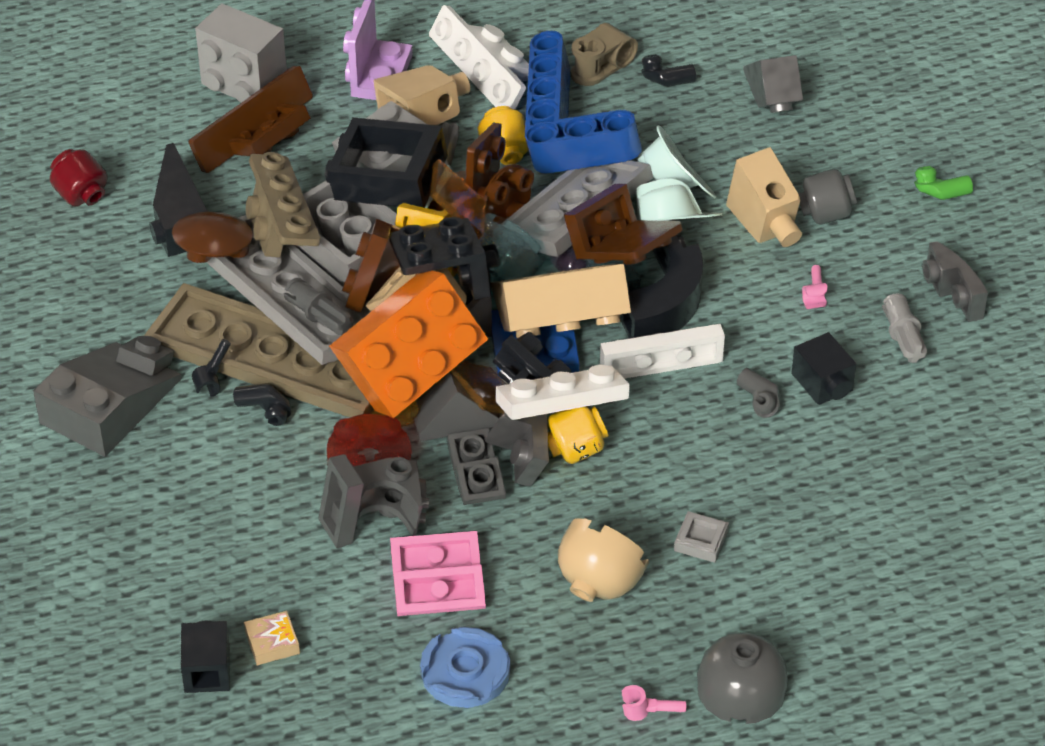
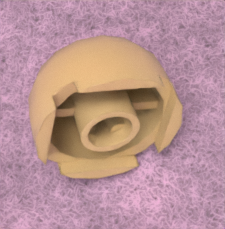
[558,519,649,602]

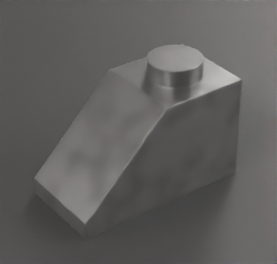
[743,55,803,113]

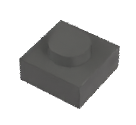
[116,336,174,376]

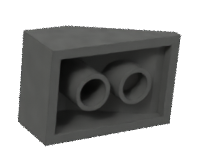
[33,342,182,457]

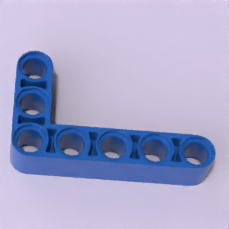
[525,31,642,173]

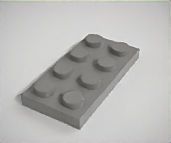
[494,160,653,257]

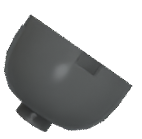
[697,632,788,724]

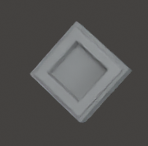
[674,511,729,563]

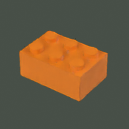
[329,271,488,418]

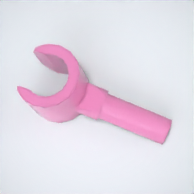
[802,265,827,309]
[622,685,686,721]

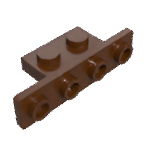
[189,66,313,173]

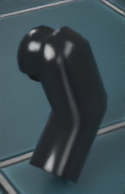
[641,54,696,87]
[233,384,291,426]

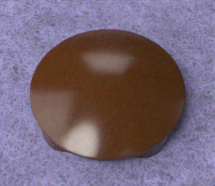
[479,164,534,240]
[172,212,253,263]

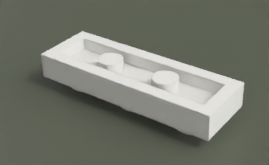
[600,324,725,379]
[496,365,629,420]

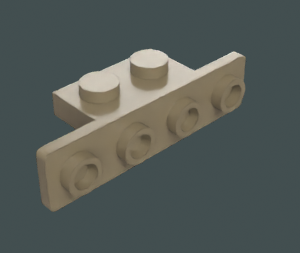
[246,152,320,257]

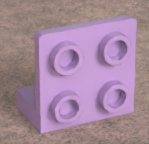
[343,0,413,100]

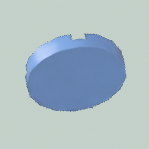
[420,627,510,708]

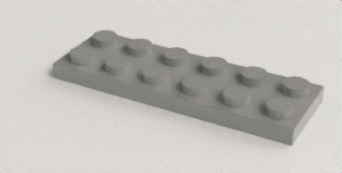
[206,215,371,365]

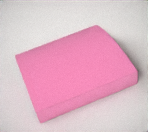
[390,531,486,616]

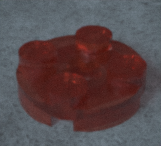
[327,414,412,466]

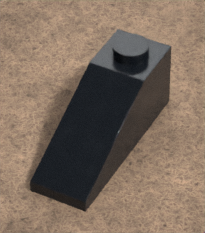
[149,143,208,257]

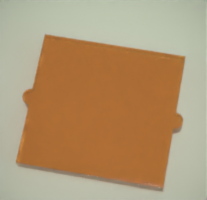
[430,159,486,239]
[451,360,506,414]

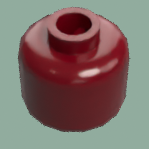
[49,149,108,206]

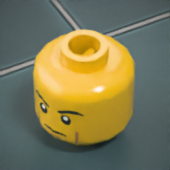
[548,406,609,464]

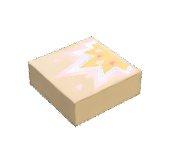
[244,611,300,665]

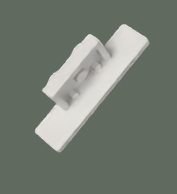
[429,5,529,109]

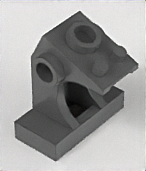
[318,454,429,548]

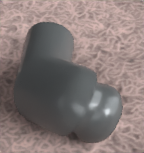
[736,368,780,418]

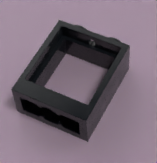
[325,117,448,208]

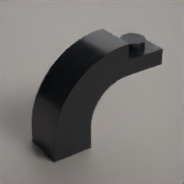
[620,235,703,339]

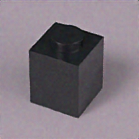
[791,332,856,405]
[181,620,230,693]

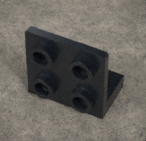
[389,217,490,300]

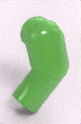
[914,166,973,200]

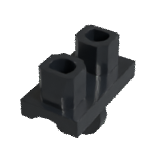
[492,332,572,384]

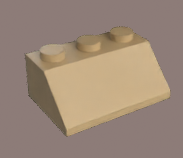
[491,264,631,338]

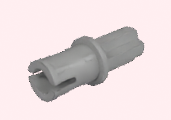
[882,293,927,363]

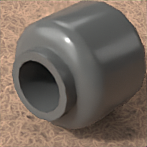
[798,169,857,225]

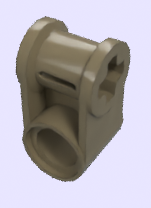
[571,22,638,86]

